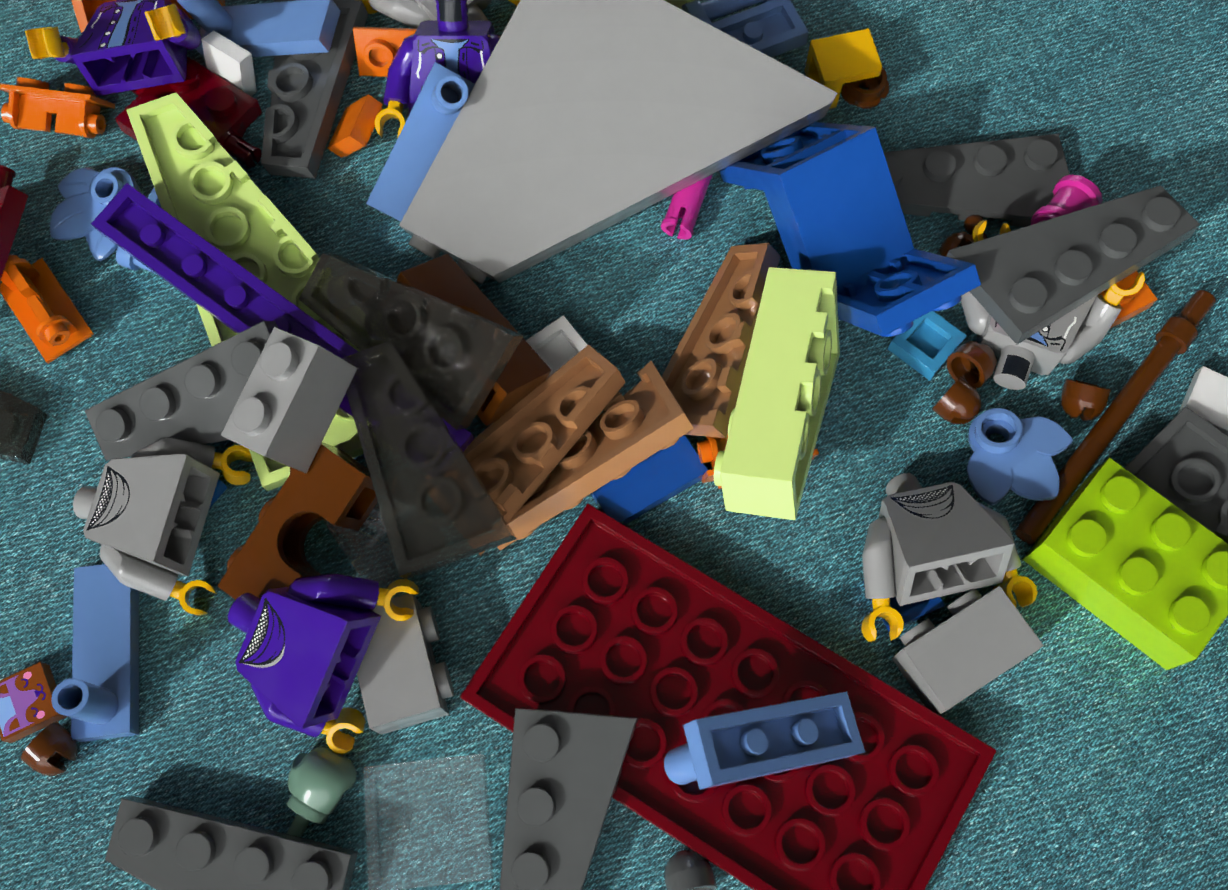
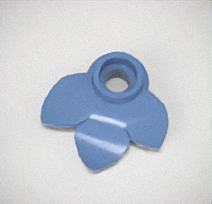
[50,167,141,262]
[966,408,1073,505]

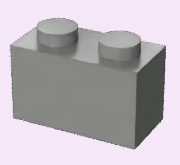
[221,327,358,474]
[892,586,1044,715]
[357,594,454,735]

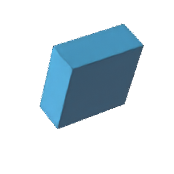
[888,311,967,381]

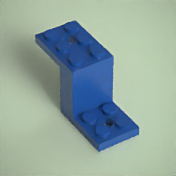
[719,122,981,337]

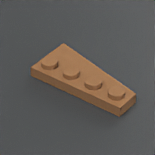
[662,243,781,438]
[420,345,626,556]
[493,361,694,550]

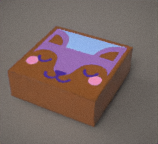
[0,662,67,743]

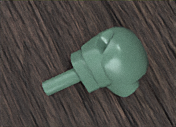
[286,746,357,837]

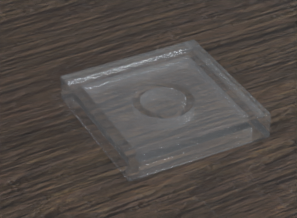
[363,754,494,890]

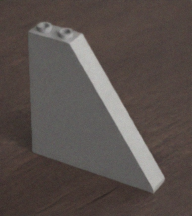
[399,0,837,284]

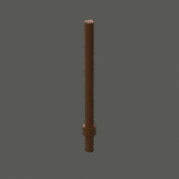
[1015,290,1216,544]

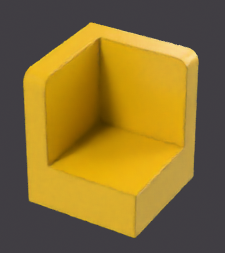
[804,28,882,109]

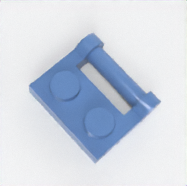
[682,0,809,57]

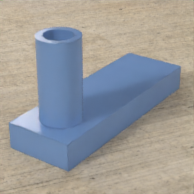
[176,0,341,57]
[366,62,475,222]
[51,564,139,742]
[664,692,865,790]

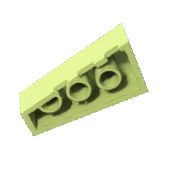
[714,267,840,520]

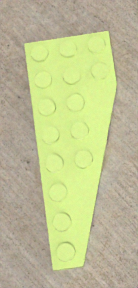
[126,92,405,491]

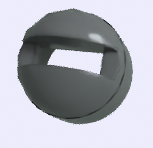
[664,850,717,890]

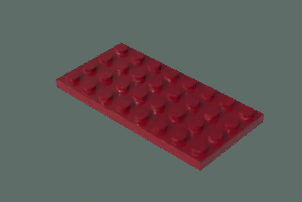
[460,504,997,890]

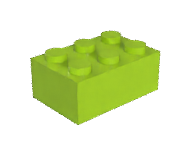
[1023,458,1228,670]

